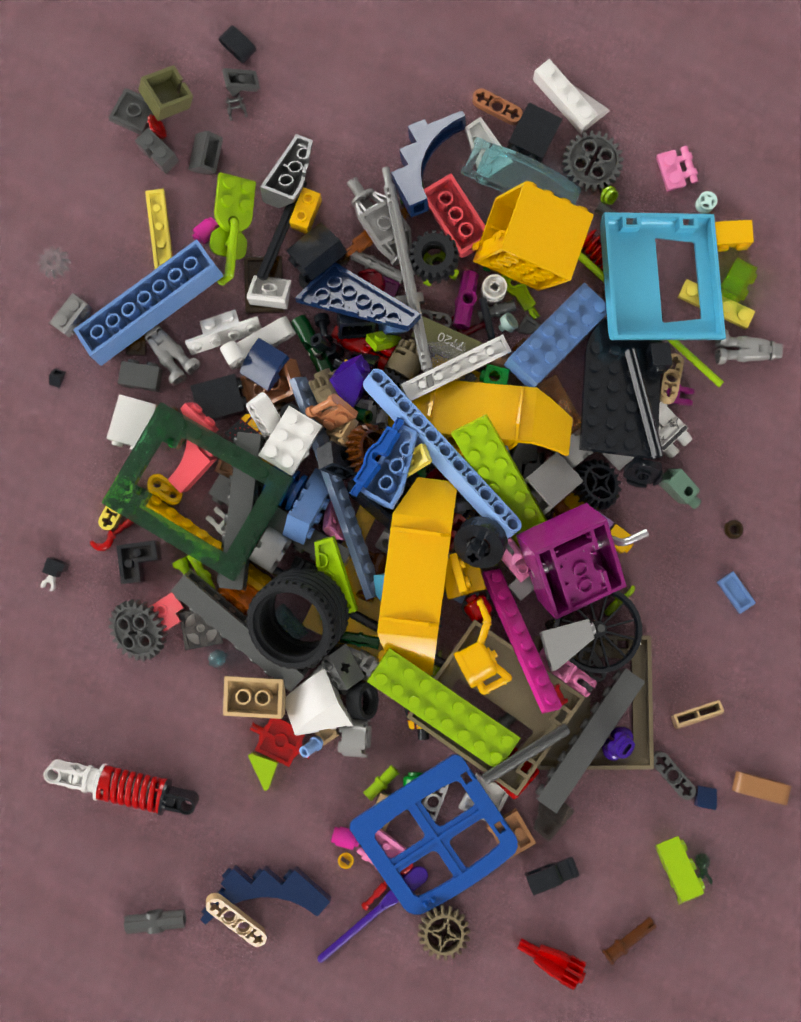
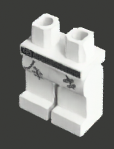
[658,402,692,459]

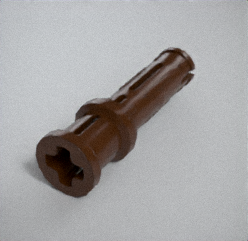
[601,917,657,966]

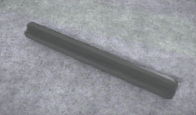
[482,724,570,784]

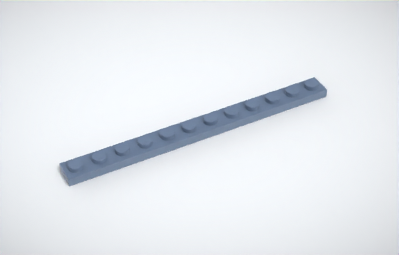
[289,377,377,600]

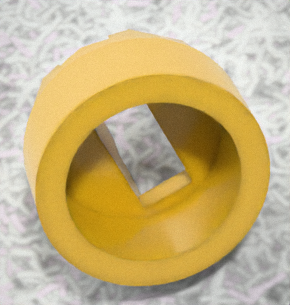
[338,853,354,869]

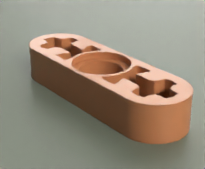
[472,88,523,125]

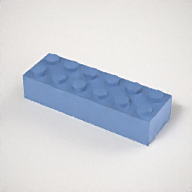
[504,282,607,387]

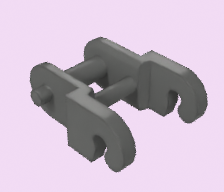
[226,94,248,121]

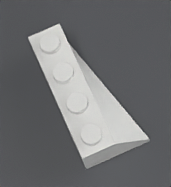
[533,59,610,135]

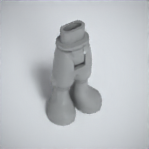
[144,325,201,386]
[715,329,783,365]

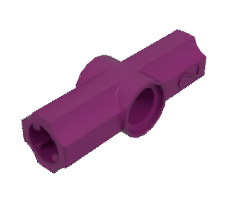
[452,270,479,330]

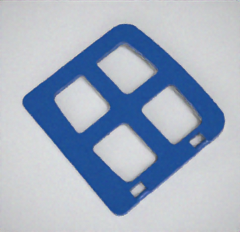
[350,754,518,915]

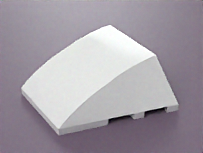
[285,663,354,736]

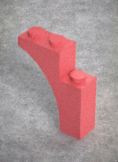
[167,402,219,493]

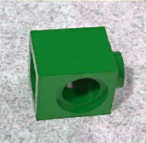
[479,364,510,385]

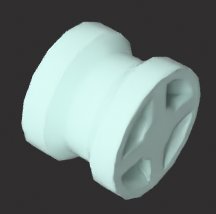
[695,191,717,214]

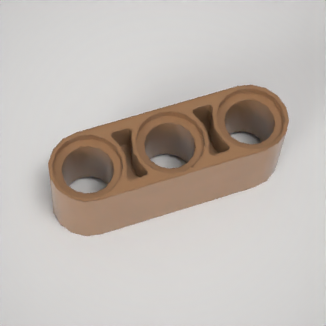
[732,771,792,805]

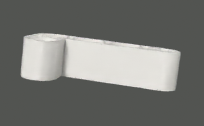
[220,316,296,370]
[246,392,309,461]

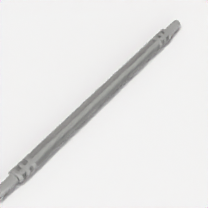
[382,167,434,388]

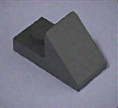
[222,68,260,97]

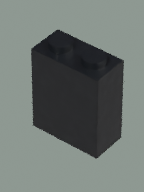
[507,102,562,165]
[286,222,347,280]
[190,374,247,422]

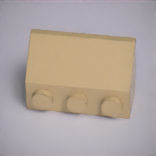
[223,676,286,719]

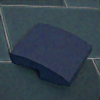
[240,338,290,392]

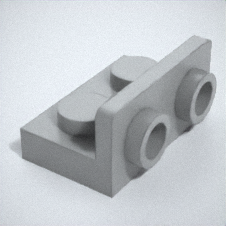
[50,293,92,337]

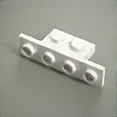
[185,309,262,355]

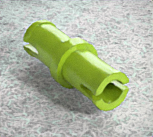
[363,765,400,801]

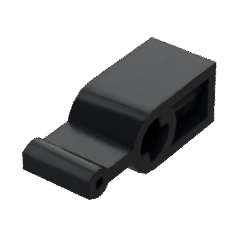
[524,856,580,896]

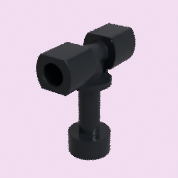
[310,313,344,360]

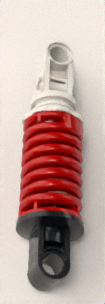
[43,759,199,816]

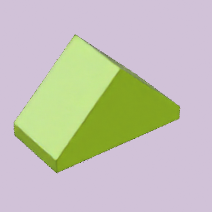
[248,752,279,791]

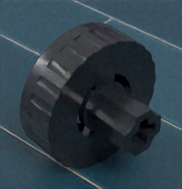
[454,517,508,568]

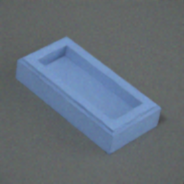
[716,571,756,614]

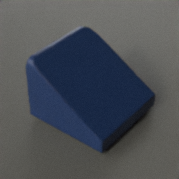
[694,785,717,810]

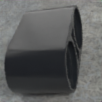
[218,25,257,64]

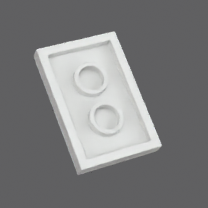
[258,406,323,476]

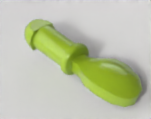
[604,585,635,616]

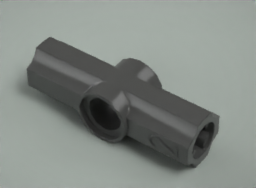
[124,909,186,934]

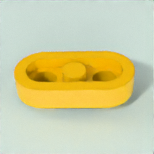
[147,474,183,505]

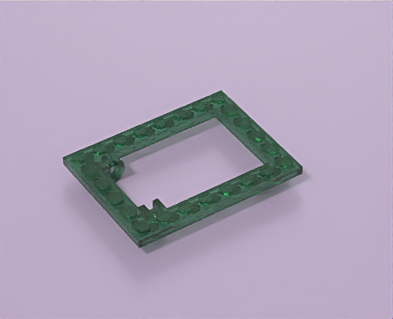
[101,402,294,581]

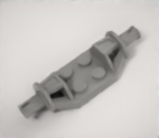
[347,177,415,275]

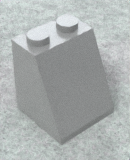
[525,452,583,515]
[539,619,596,671]

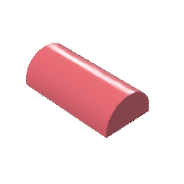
[424,173,485,258]

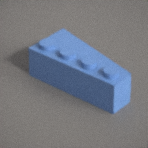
[282,468,330,545]

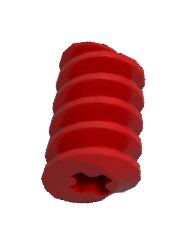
[582,229,603,271]

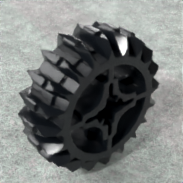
[573,459,622,511]

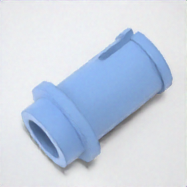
[299,736,323,758]

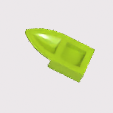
[365,331,401,352]

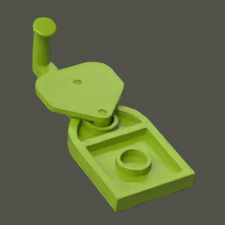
[210,172,256,285]

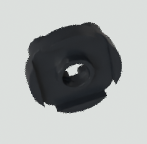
[623,457,663,488]

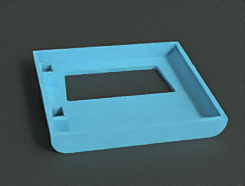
[600,212,726,340]

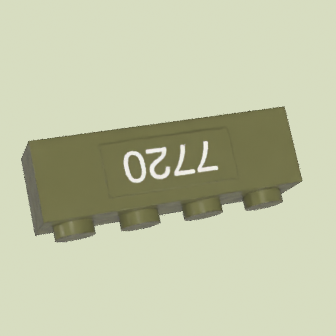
[411,316,484,368]

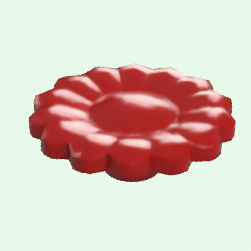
[147,114,167,139]

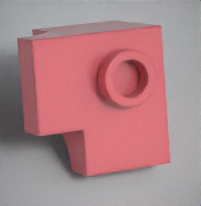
[148,592,185,632]

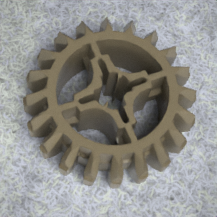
[418,905,471,961]

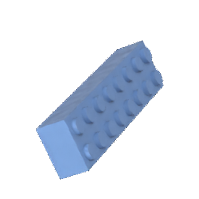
[73,239,223,366]

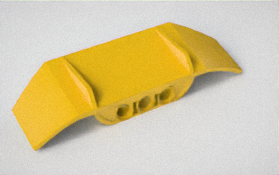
[383,380,573,456]
[377,477,457,675]

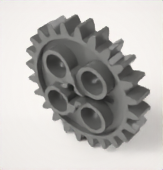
[562,130,624,193]
[108,599,168,661]

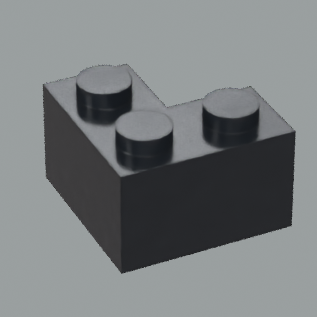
[116,540,162,584]

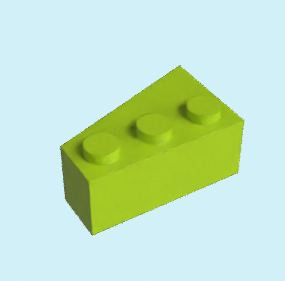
[655,836,705,905]

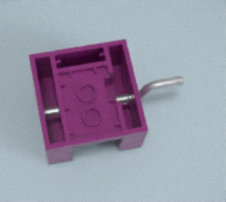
[516,503,649,619]

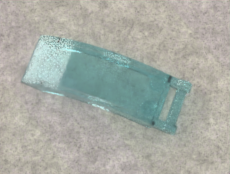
[461,137,581,205]

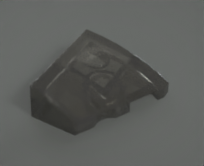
[534,802,575,842]

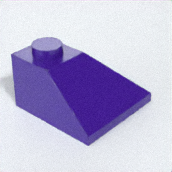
[329,354,371,408]

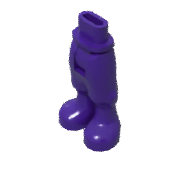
[602,726,635,761]

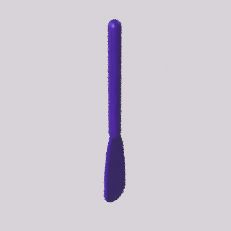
[317,866,428,963]

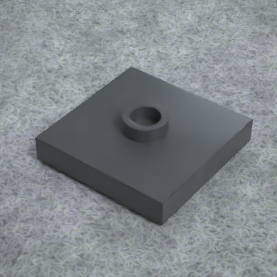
[108,88,154,135]

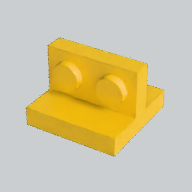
[444,553,486,600]

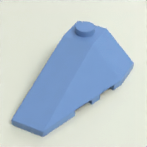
[360,424,418,510]

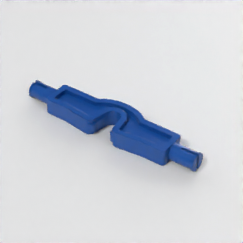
[349,417,405,497]

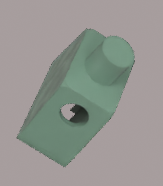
[658,468,702,509]

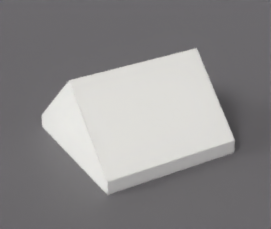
[247,275,291,309]

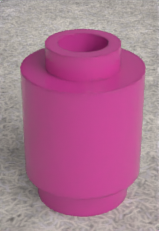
[192,217,220,245]
[331,826,359,850]

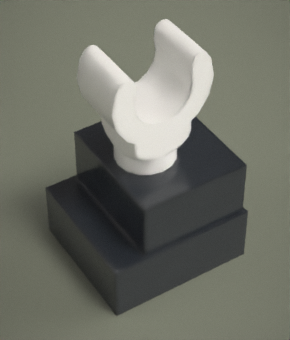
[41,557,70,591]

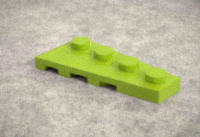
[314,536,358,620]

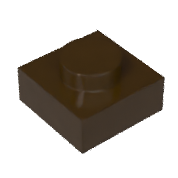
[126,336,147,356]

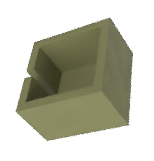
[138,65,193,121]

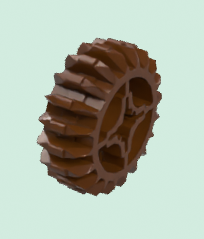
[345,423,383,472]

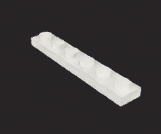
[400,334,512,401]

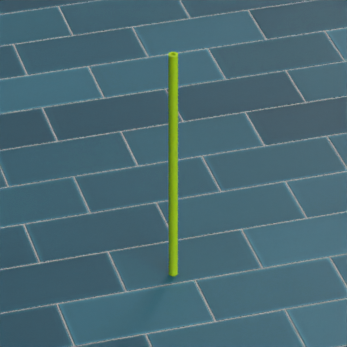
[578,252,724,387]

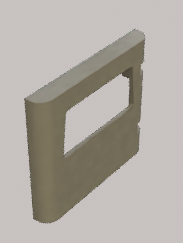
[407,620,585,796]
[533,636,654,770]

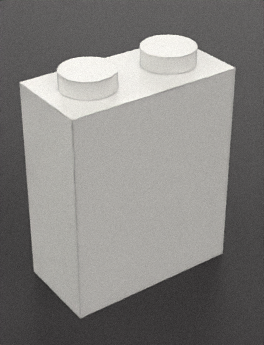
[106,394,160,452]

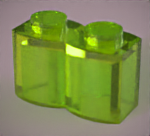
[721,257,758,303]

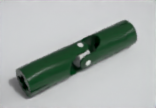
[291,314,335,372]

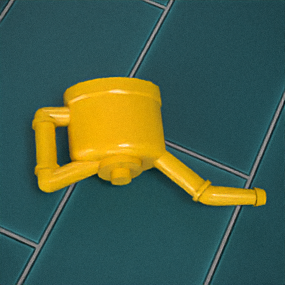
[453,599,512,695]

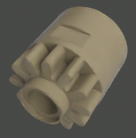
[384,339,421,381]
[308,368,339,412]

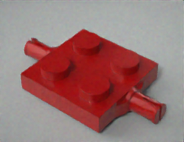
[249,718,310,767]

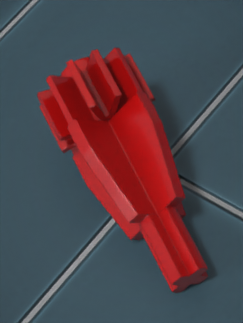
[517,938,586,990]

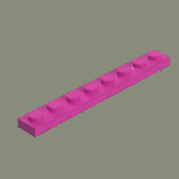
[482,569,562,714]

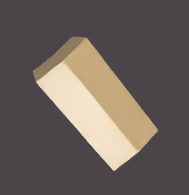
[670,700,724,729]

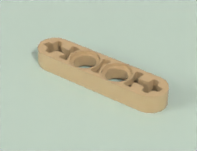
[206,893,267,947]

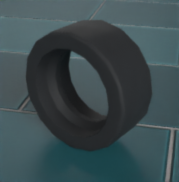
[346,682,379,720]

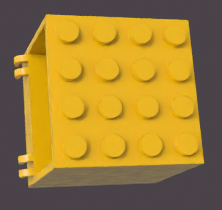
[472,181,594,291]

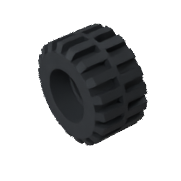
[410,230,459,284]

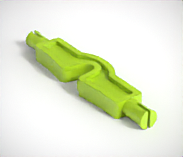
[500,274,540,320]

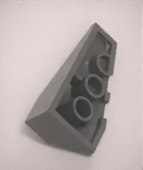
[260,134,313,208]

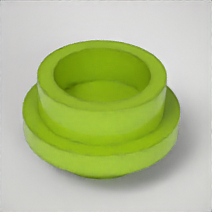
[600,186,618,205]

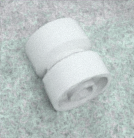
[481,274,507,305]

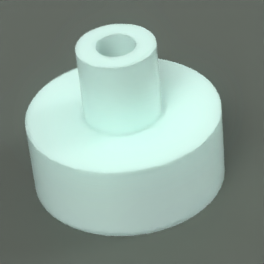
[498,312,518,333]

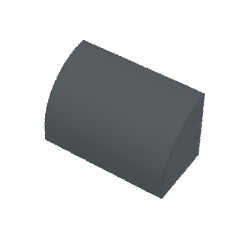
[188,130,223,175]

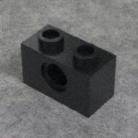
[317,441,358,479]

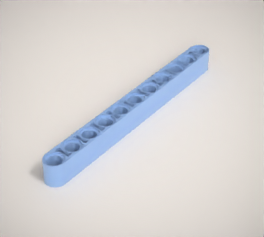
[363,369,522,539]

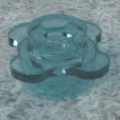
[208,649,227,668]

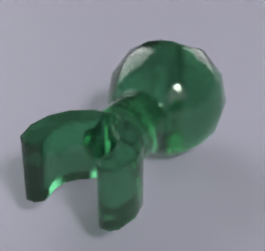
[695,853,713,884]

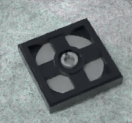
[178,610,224,651]

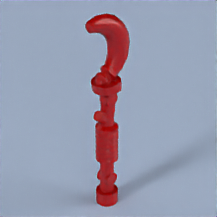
[90,509,149,551]
[361,863,414,911]

